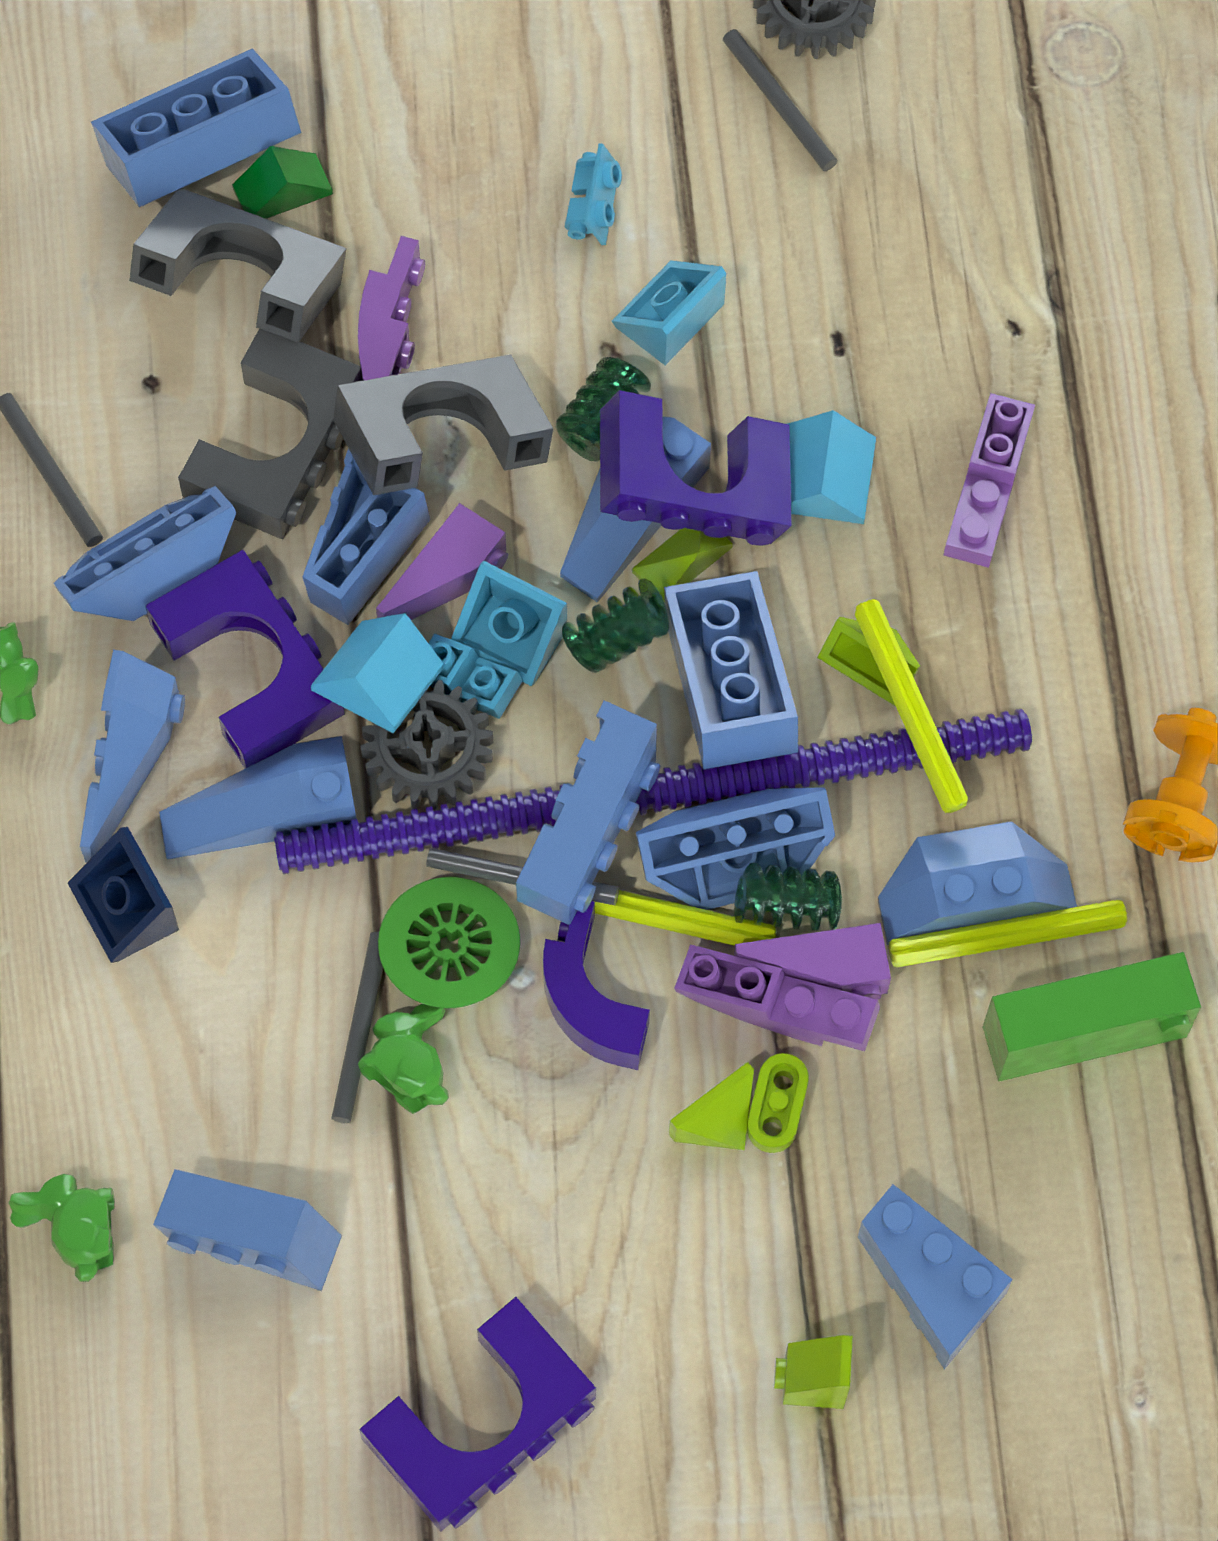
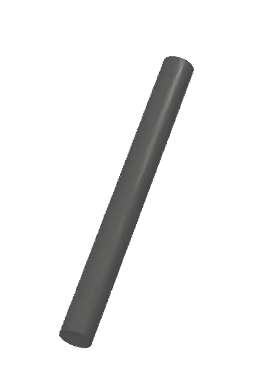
[723,29,838,172]
[0,393,103,547]
[426,848,619,906]
[331,932,383,1123]

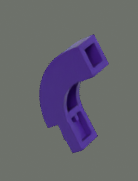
[543,901,650,1070]

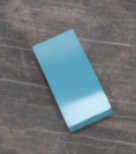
[429,633,523,719]

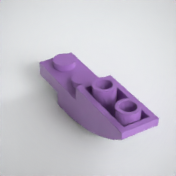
[358,236,425,381]
[943,393,1035,568]
[674,944,880,1051]

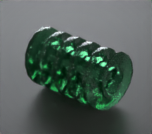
[555,357,651,462]
[562,578,669,673]
[734,863,842,931]

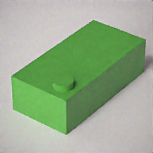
[982,952,1201,1082]

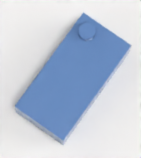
[91,48,301,207]
[664,571,798,769]

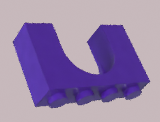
[600,390,792,546]
[145,550,345,769]
[359,1297,596,1532]

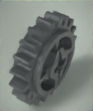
[753,0,876,59]
[361,680,494,810]

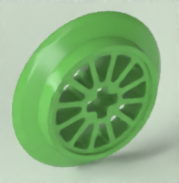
[378,877,520,1008]

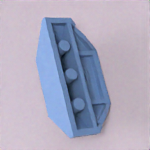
[54,486,236,621]
[636,787,835,910]
[878,821,1077,945]

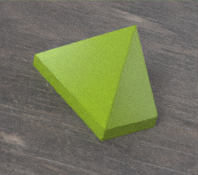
[632,528,733,604]
[817,617,920,706]
[669,1062,754,1150]

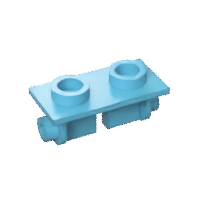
[565,143,622,245]

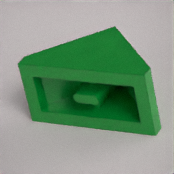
[232,146,333,219]

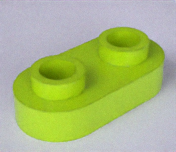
[747,1053,809,1153]

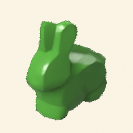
[0,622,38,724]
[358,1004,449,1114]
[9,1174,115,1282]

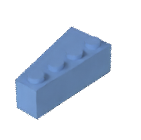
[516,700,661,925]

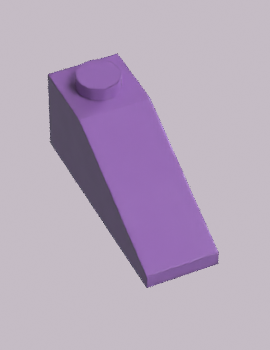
[376,503,508,620]
[734,923,891,1000]

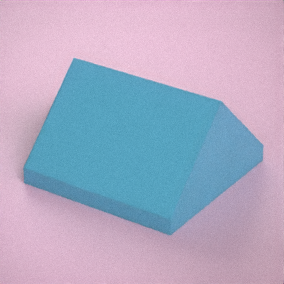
[612,260,727,366]
[788,410,876,524]
[451,561,567,686]
[311,613,443,733]

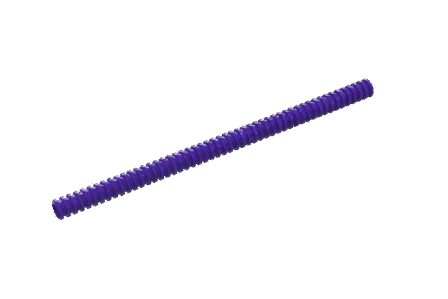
[274,709,1032,875]

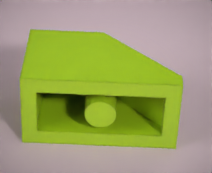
[774,1335,853,1409]

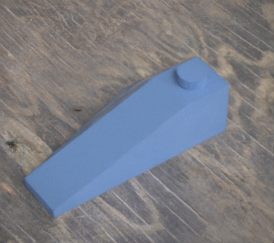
[560,417,711,602]
[80,650,185,863]
[159,736,356,859]

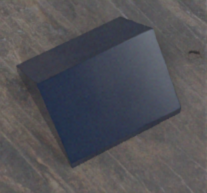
[68,827,179,963]

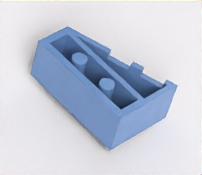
[302,448,430,625]
[153,1169,342,1291]
[858,1184,1013,1370]

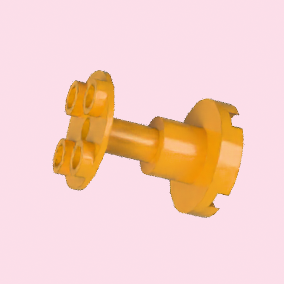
[1123,708,1218,862]

